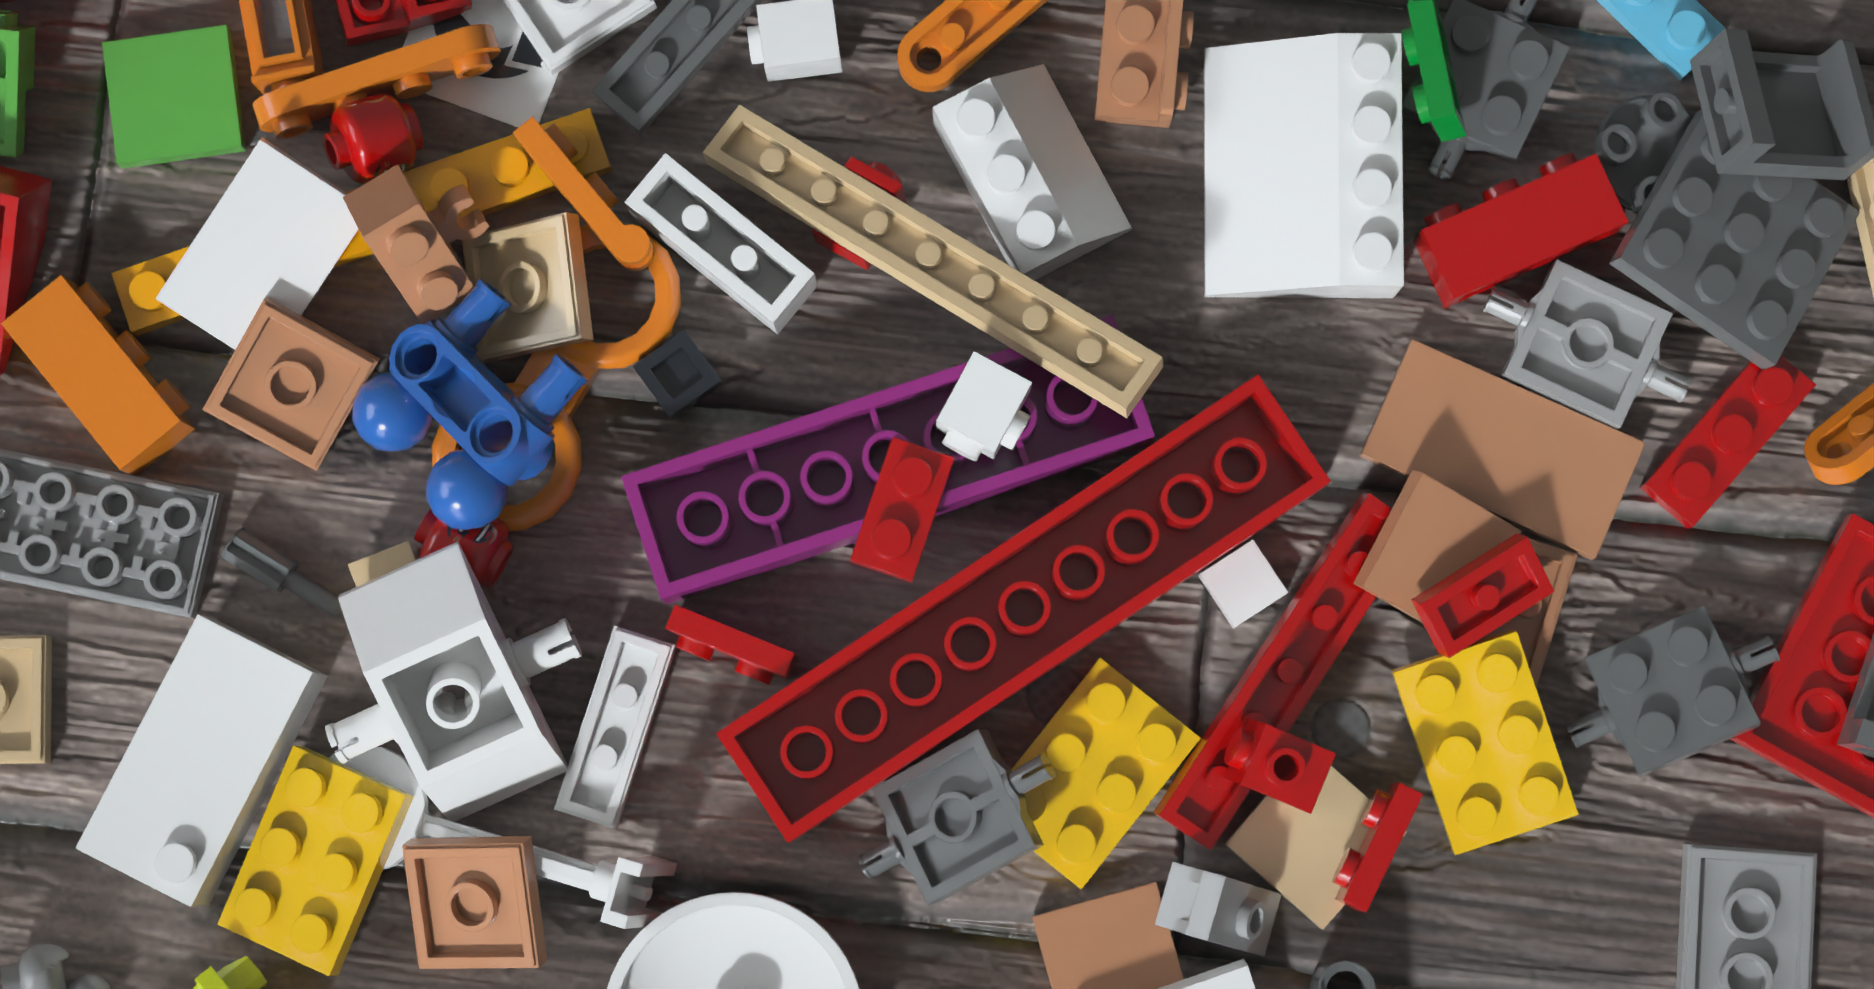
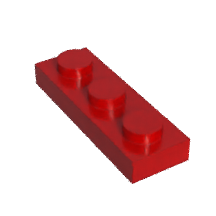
[1639,355,1816,529]

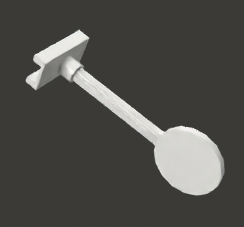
[329,747,677,929]

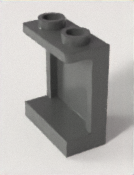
[1690,28,1874,180]

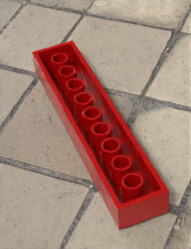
[716,375,1331,843]

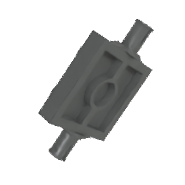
[1402,0,1570,181]
[1565,606,1780,778]
[858,729,1056,905]

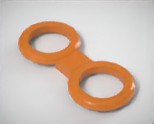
[432,223,681,531]

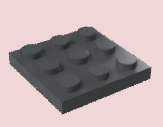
[1609,109,1860,370]

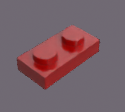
[850,437,954,583]
[1411,533,1555,658]
[665,605,798,686]
[1332,782,1423,912]

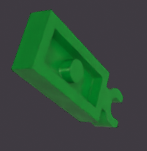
[1401,0,1467,142]

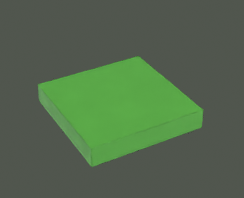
[102,25,246,169]

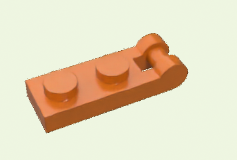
[513,116,654,271]

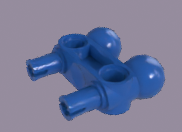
[352,278,588,530]

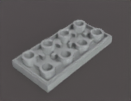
[0,449,224,619]

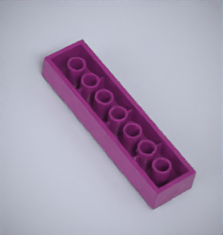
[621,314,1155,605]

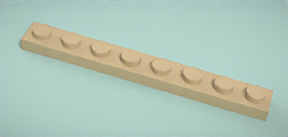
[702,105,1163,418]

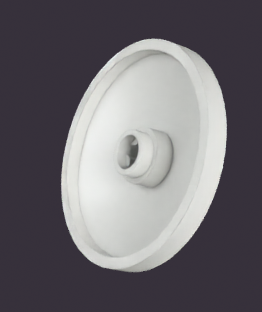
[607,892,860,989]

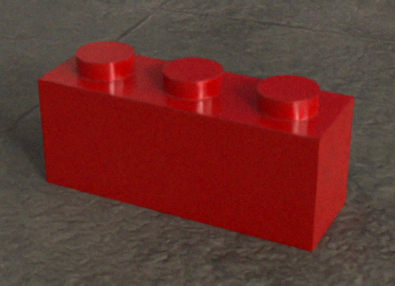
[1413,152,1629,309]

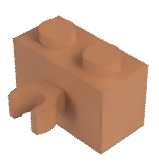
[342,165,489,324]

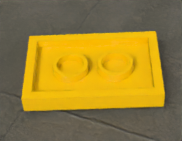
[1391,629,1579,855]
[1012,658,1201,889]
[217,745,414,976]

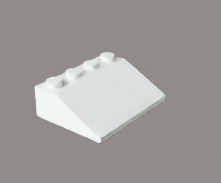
[1204,33,1404,298]

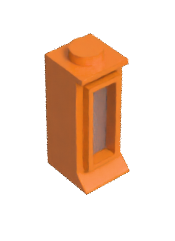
[239,0,325,95]

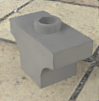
[1155,862,1282,956]

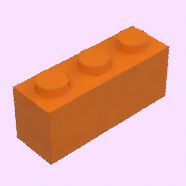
[1,275,195,476]

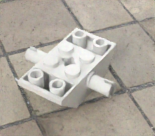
[325,541,582,822]

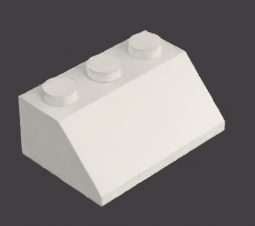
[933,64,1132,280]

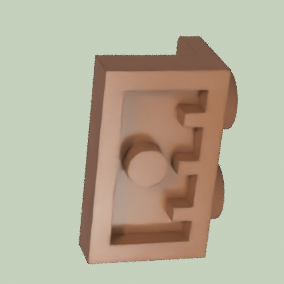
[1094,0,1194,128]

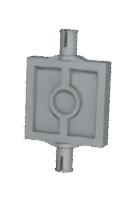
[1482,260,1692,430]

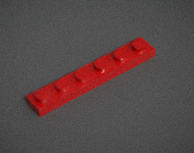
[1153,493,1392,850]

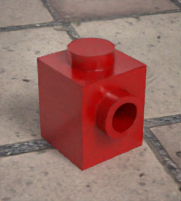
[1224,718,1336,814]

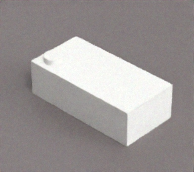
[76,614,328,907]

